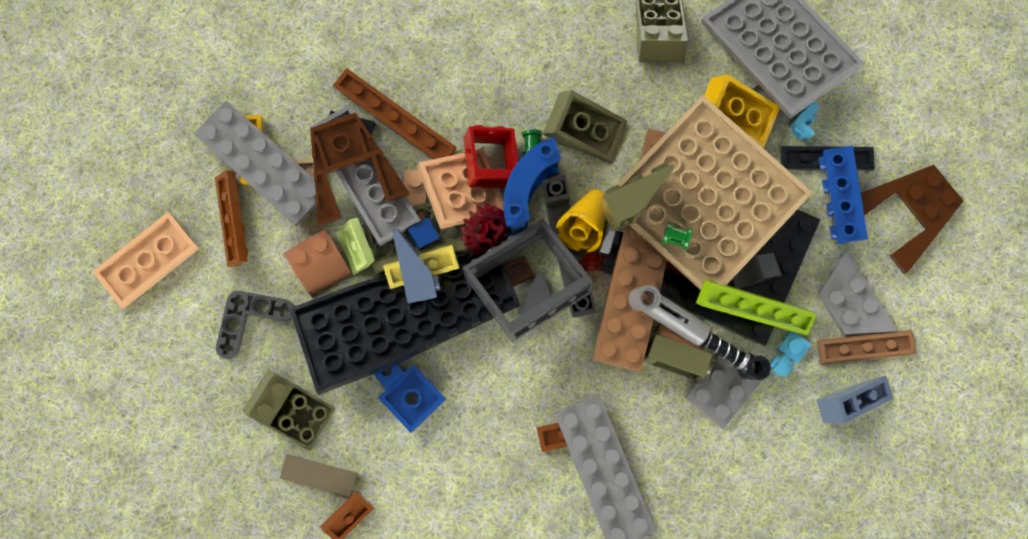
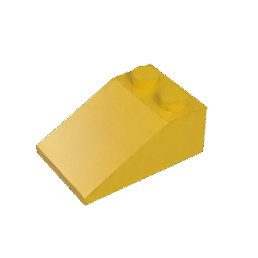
[704,74,780,149]

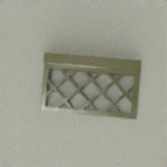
[363,202,468,275]

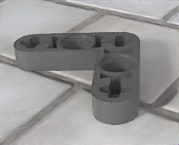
[216,291,295,359]

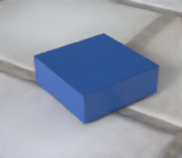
[407,218,440,250]

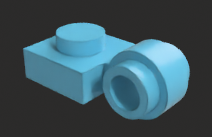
[770,331,811,377]

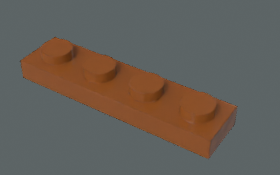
[215,170,248,267]

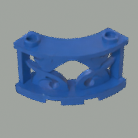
[504,138,561,238]

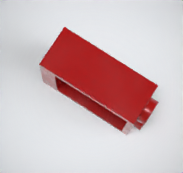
[463,125,518,189]

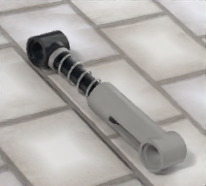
[629,285,771,380]

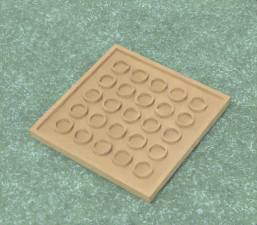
[617,95,813,290]

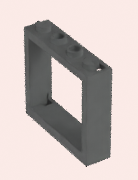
[463,219,593,343]

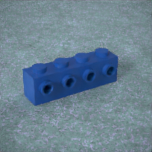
[818,145,868,245]

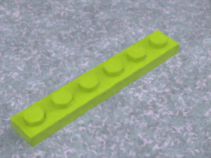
[696,279,817,336]

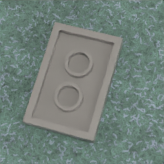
[685,343,762,429]

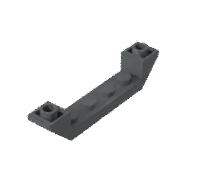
[542,175,596,318]

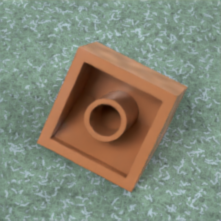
[284,229,352,297]

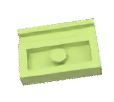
[336,218,375,275]

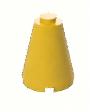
[556,189,606,252]

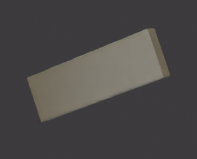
[280,454,358,497]

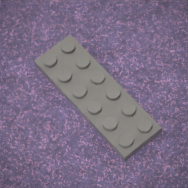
[194,100,316,227]
[309,104,421,246]
[554,394,656,539]

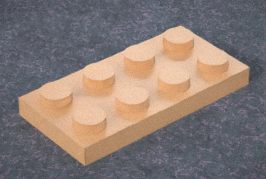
[93,212,199,309]

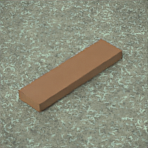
[817,330,917,365]

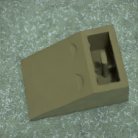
[636,0,688,62]
[601,164,674,232]
[243,368,335,450]

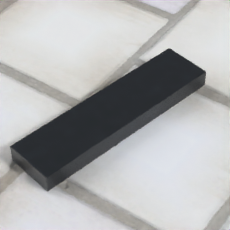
[780,146,875,171]

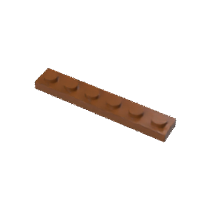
[333,68,457,160]

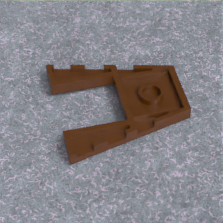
[310,112,410,226]
[861,165,963,274]

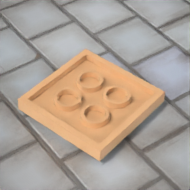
[417,149,504,229]

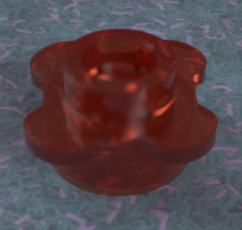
[578,252,605,272]

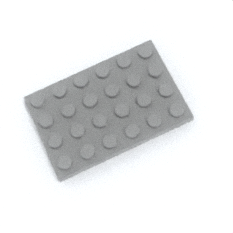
[701,0,864,119]

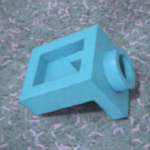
[789,102,820,141]

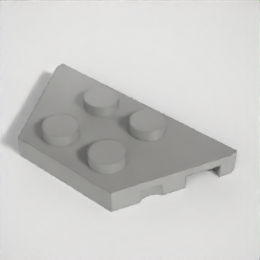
[817,252,897,335]

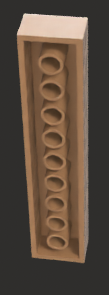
[591,128,667,373]

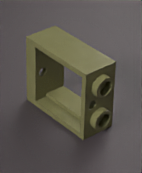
[644,334,714,381]

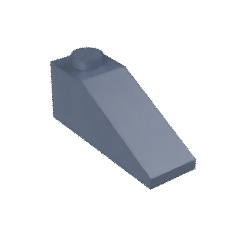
[392,228,440,303]
[816,376,893,423]

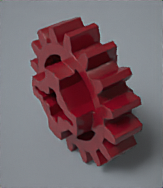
[460,203,510,255]

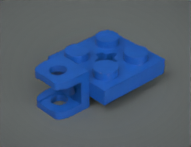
[374,364,447,433]

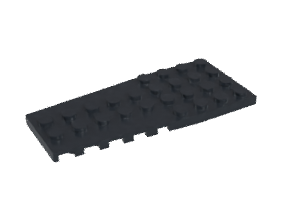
[289,250,520,395]

